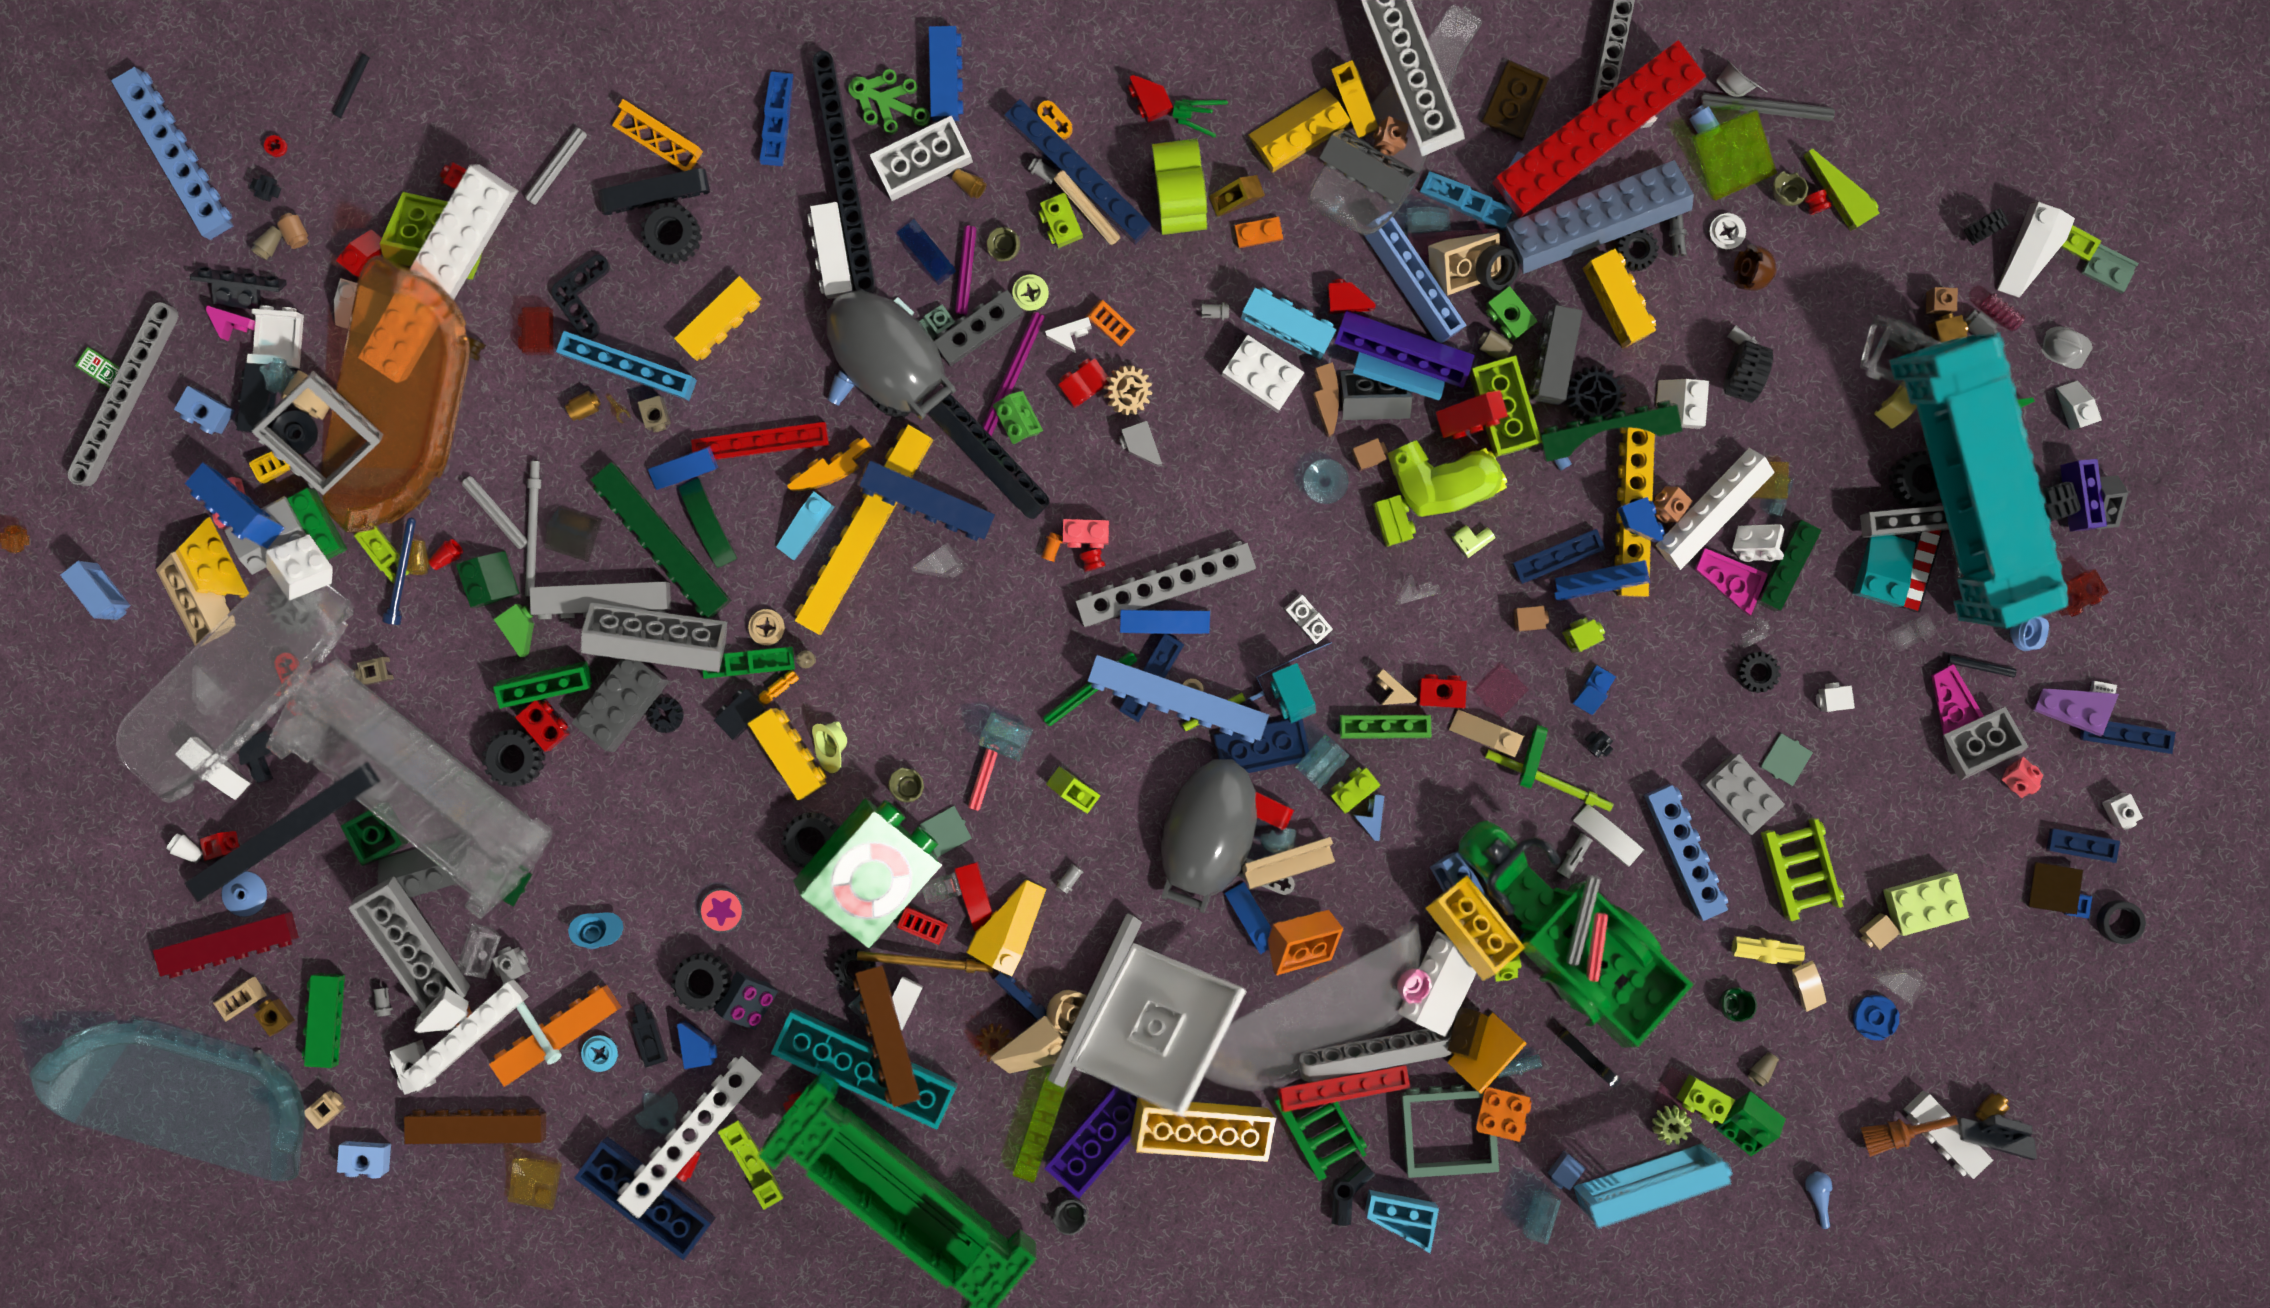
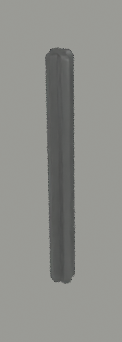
[1700,93,1835,121]

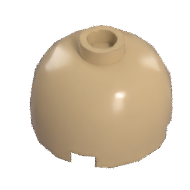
[1046,990,1087,1037]

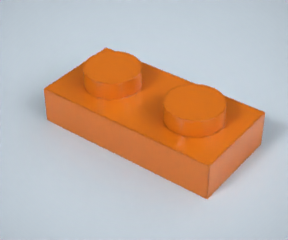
[1235,217,1283,248]

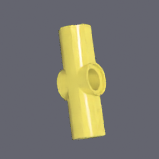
[1732,936,1805,965]

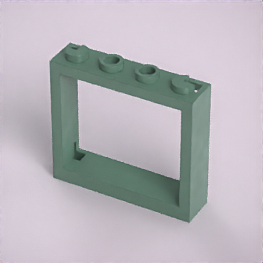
[1401,1084,1499,1178]

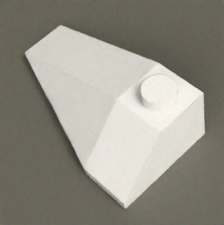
[1997,202,2075,298]

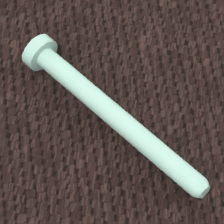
[503,983,562,1064]

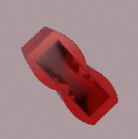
[1058,358,1110,409]

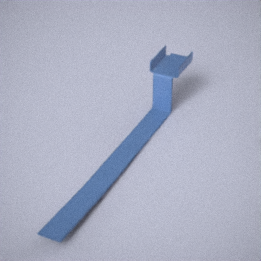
[1248,642,1332,701]

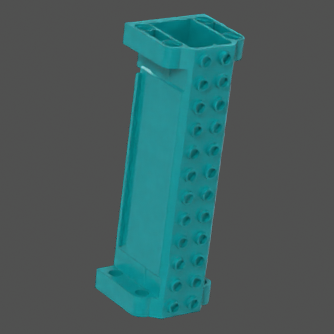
[1889,333,2068,628]

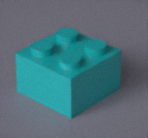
[1270,663,1316,723]

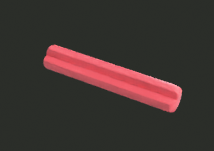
[968,745,999,810]
[1586,913,1608,981]

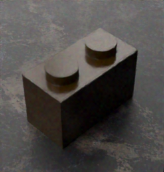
[1447,1007,1488,1061]

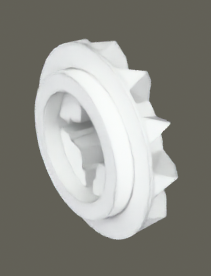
[1709,213,1746,250]

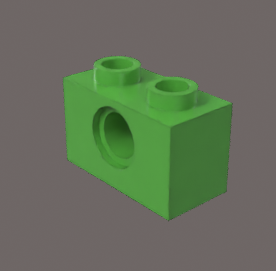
[1486,286,1538,341]

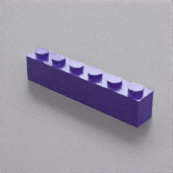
[1335,311,1474,388]

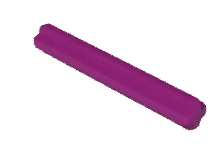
[955,226,976,315]

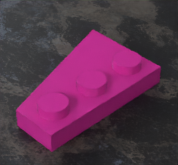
[1694,548,1768,616]
[1931,664,1984,735]

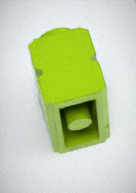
[1373,495,1416,547]

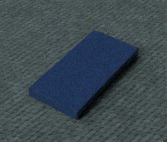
[1213,719,1311,773]

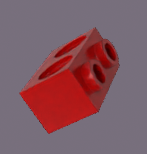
[515,699,570,752]

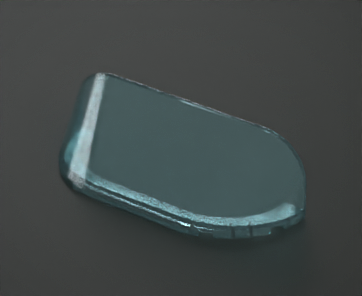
[29,1020,305,1181]

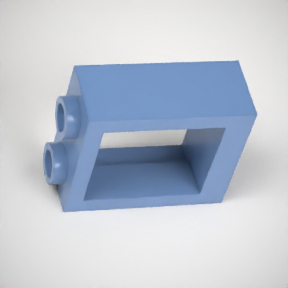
[60,561,131,620]

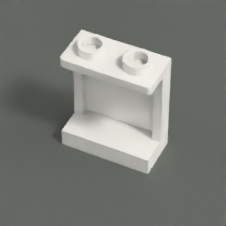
[247,306,304,369]

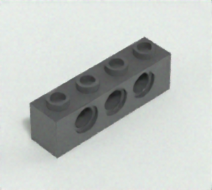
[934,290,1024,366]

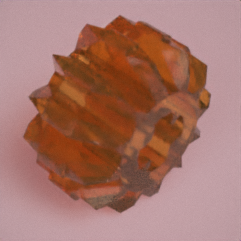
[975,1023,1014,1062]

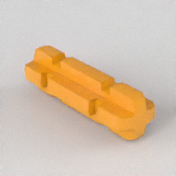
[758,670,799,705]

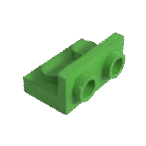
[993,391,1043,444]

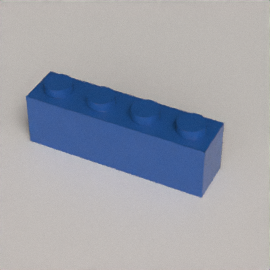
[929,26,964,122]

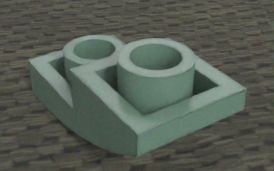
[919,304,955,340]

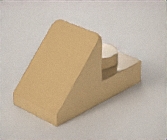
[1375,669,1417,705]

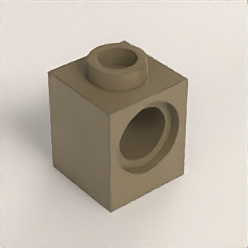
[638,396,671,433]

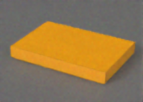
[1447,1013,1527,1094]

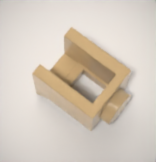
[302,1091,346,1130]

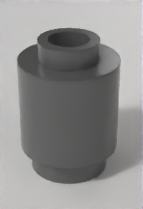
[1965,309,1999,335]

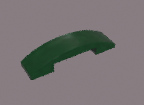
[678,478,738,568]

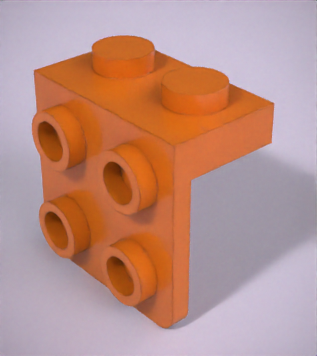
[1476,1087,1532,1142]

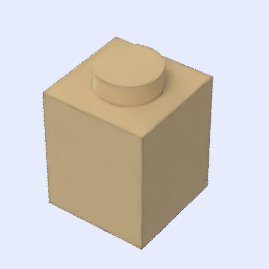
[1859,913,1901,950]

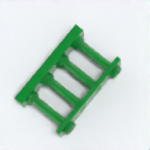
[1274,1078,1367,1181]

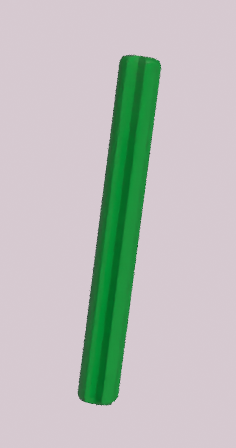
[1043,652,1137,726]

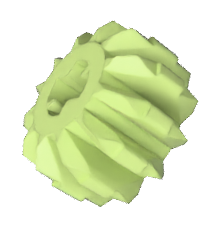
[1652,1105,1692,1145]

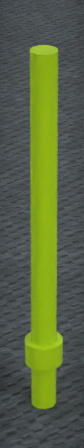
[1485,749,1613,812]

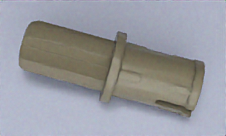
[796,650,816,668]

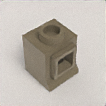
[355,657,394,685]

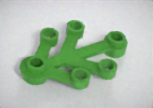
[849,69,931,135]

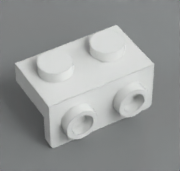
[1732,524,1784,562]

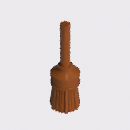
[1861,1115,1958,1157]

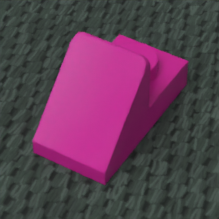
[206,306,255,341]

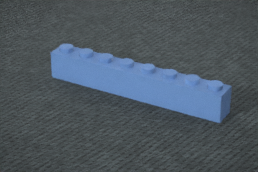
[1088,655,1269,743]

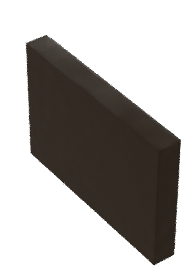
[1481,60,1550,140]

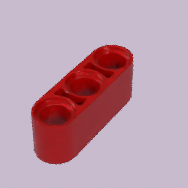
[1255,792,1295,831]

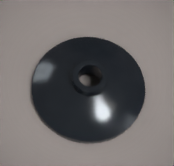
[272,411,318,455]

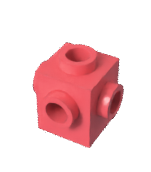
[2002,756,2043,798]

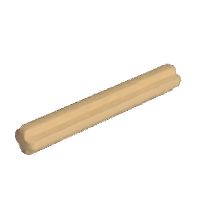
[1054,170,1120,245]

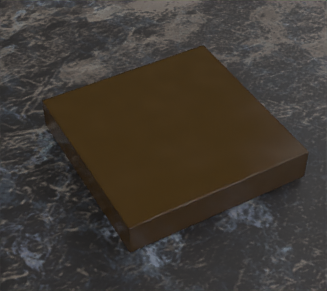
[2028,862,2083,915]

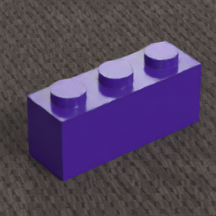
[2060,459,2107,532]

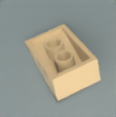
[1428,232,1501,295]
[991,1016,1067,1073]

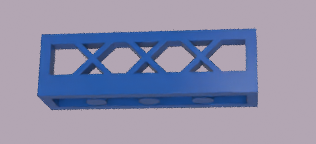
[1555,560,1650,601]

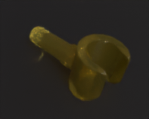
[607,395,631,423]

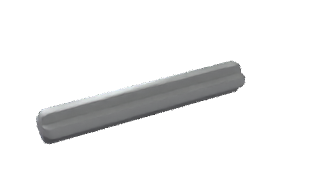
[525,127,587,205]
[462,476,527,549]
[1566,875,1600,965]

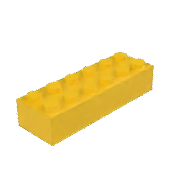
[1130,1098,1276,1161]

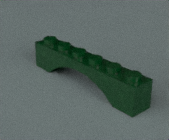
[1539,400,1683,462]

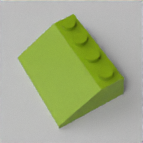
[380,192,482,280]

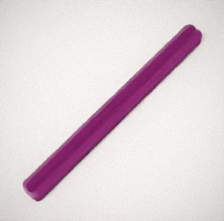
[982,312,1044,436]

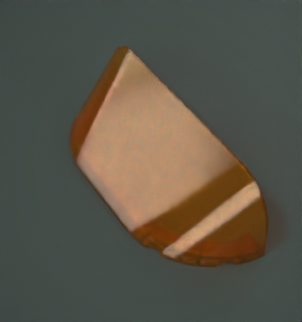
[321,256,470,532]

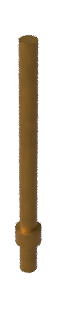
[857,951,993,973]

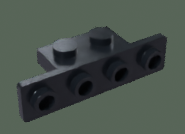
[190,267,287,309]
[1958,1115,2037,1160]

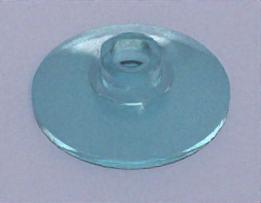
[1303,459,1349,504]

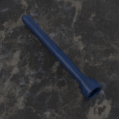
[382,517,416,625]

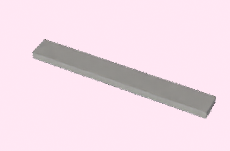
[1048,914,1142,1088]

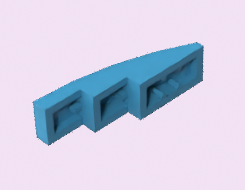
[1420,171,1514,231]

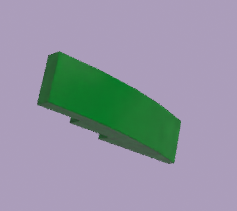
[703,647,795,679]

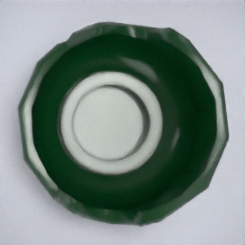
[1719,987,1757,1022]

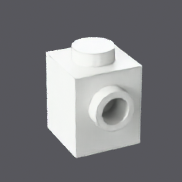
[1816,682,1854,712]
[2102,793,2143,830]

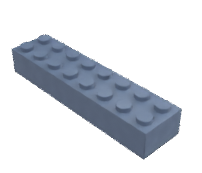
[1505,160,1694,274]

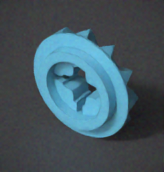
[581,1035,618,1072]

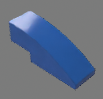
[648,446,718,490]

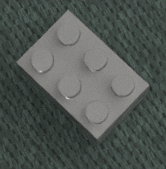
[1699,753,1785,835]

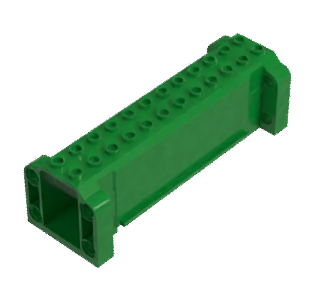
[758,1070,1036,1308]

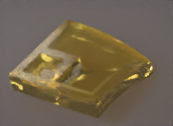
[508,1158,562,1210]

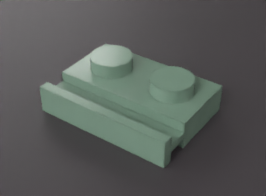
[2081,244,2139,293]

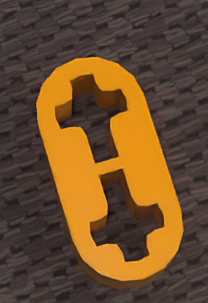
[1037,101,1073,140]

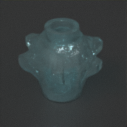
[259,358,296,393]

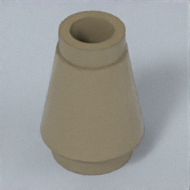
[251,226,282,261]
[1747,1052,1779,1087]

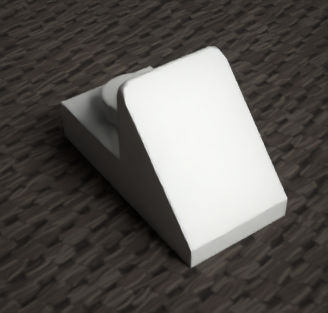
[1045,317,1092,353]

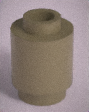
[1478,330,1513,360]

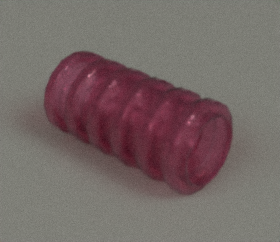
[1981,293,2025,332]

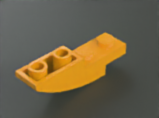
[787,438,872,491]

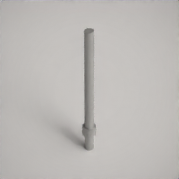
[525,461,541,596]

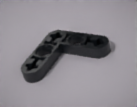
[551,255,610,339]
[1557,1028,1622,1088]

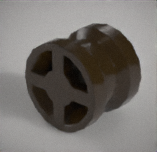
[457,336,486,361]

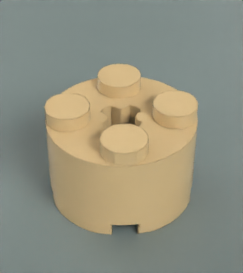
[280,370,330,420]

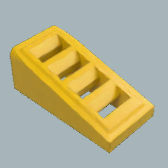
[249,451,301,483]

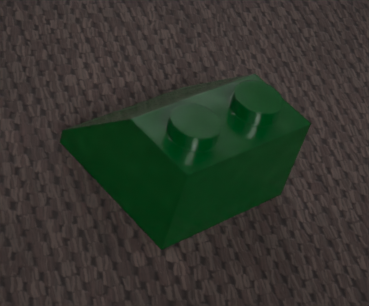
[456,551,520,608]

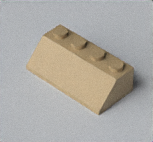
[156,552,237,649]

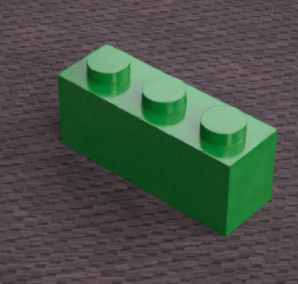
[287,488,348,560]

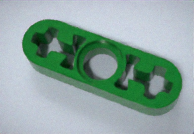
[1518,724,1548,789]

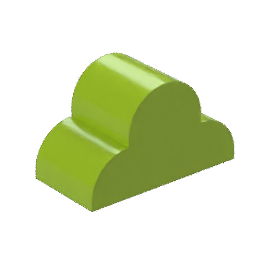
[1152,139,1207,235]

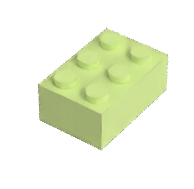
[1883,872,1969,936]

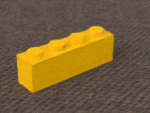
[674,276,761,361]

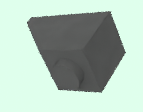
[2096,475,2129,529]

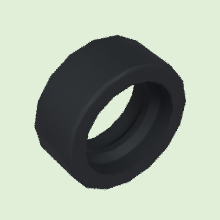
[1475,245,1519,291]
[2096,900,2146,945]

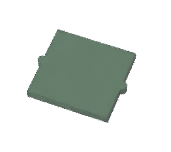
[1760,733,1813,786]
[920,806,972,857]

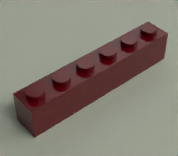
[153,912,299,979]

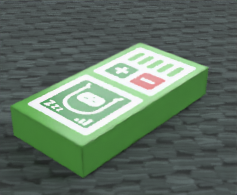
[75,347,120,388]

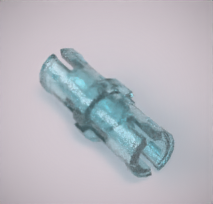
[1497,1054,1542,1079]

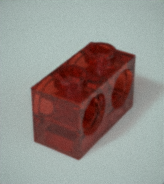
[2059,569,2109,617]

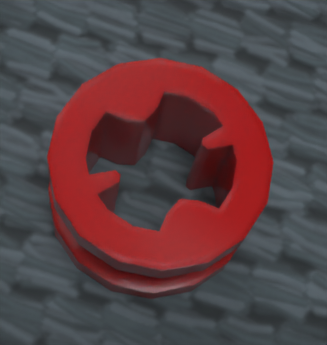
[264,135,287,157]

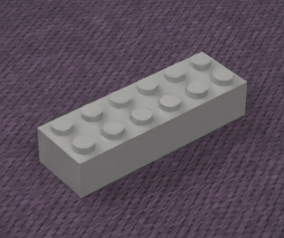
[581,603,727,672]
[348,876,470,1013]

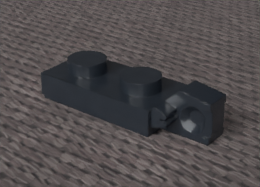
[632,1002,668,1068]

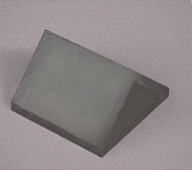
[545,506,602,562]

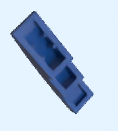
[760,72,793,166]
[1120,609,1210,634]

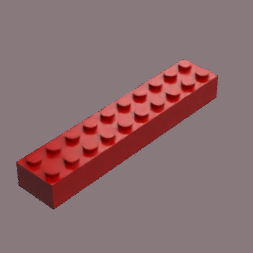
[1492,40,1706,219]

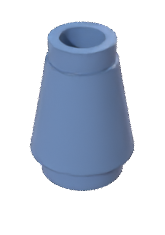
[827,370,855,405]

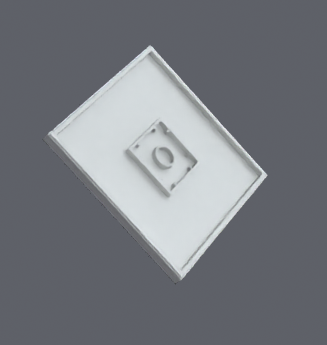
[1070,943,1246,1116]

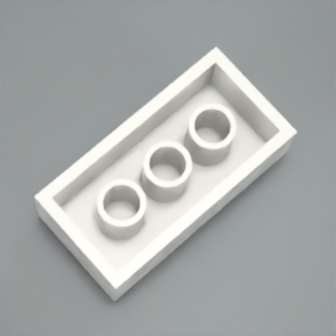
[870,116,973,201]

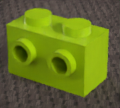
[1038,193,1083,248]
[1562,618,1605,653]
[1329,767,1381,814]
[1676,1074,1735,1124]

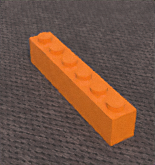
[489,985,622,1087]

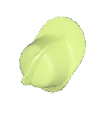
[812,721,847,773]

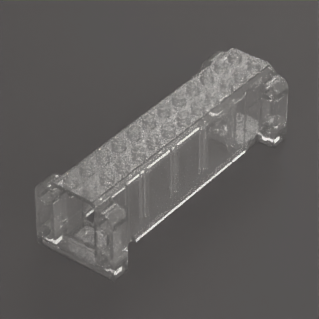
[266,658,553,919]

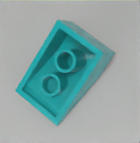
[1853,535,1916,607]

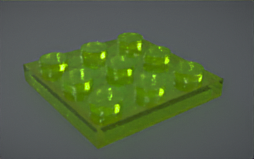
[1692,110,1777,201]

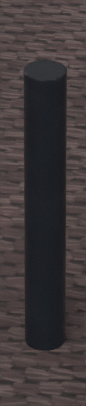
[332,54,370,119]
[1947,655,2017,678]

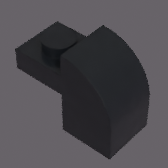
[239,730,282,783]

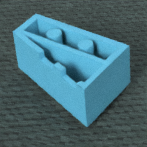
[1365,1190,1439,1253]

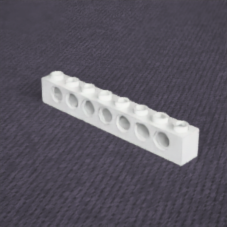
[618,1056,763,1218]

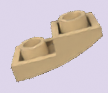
[1792,961,1827,1012]

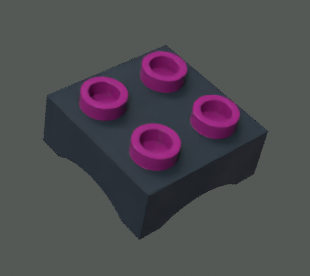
[714,971,778,1030]

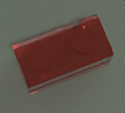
[518,307,554,355]

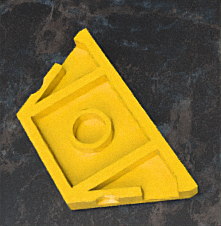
[175,517,249,598]

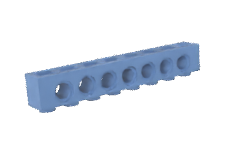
[111,67,233,240]

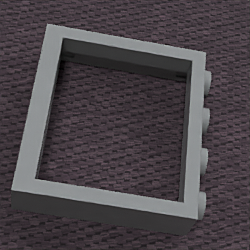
[252,371,384,495]

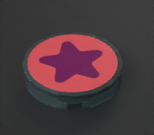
[699,888,745,933]

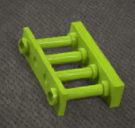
[1761,818,1844,921]

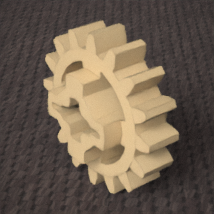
[1104,366,1152,415]

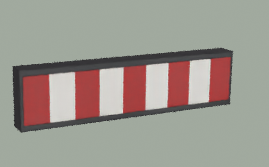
[1900,530,1943,613]

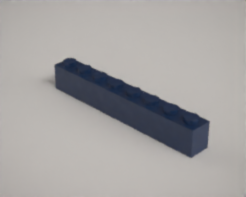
[1005,99,1151,245]

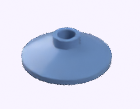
[222,871,267,917]

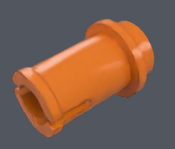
[1041,532,1063,562]

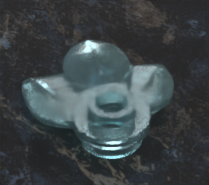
[635,1091,679,1134]

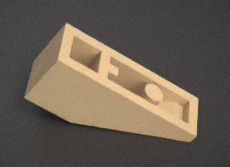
[1449,709,1524,757]

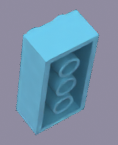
[1241,287,1336,360]

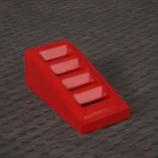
[897,906,948,945]

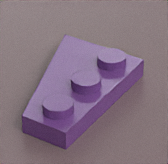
[2034,689,2119,736]

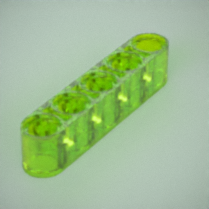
[1012,1071,1069,1183]

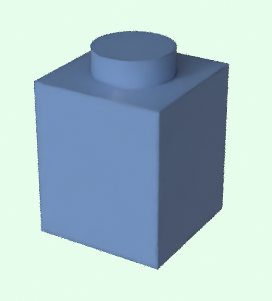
[1548,1151,1586,1190]

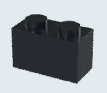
[714,689,768,740]

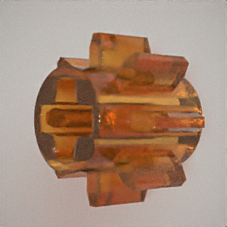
[0,525,30,553]

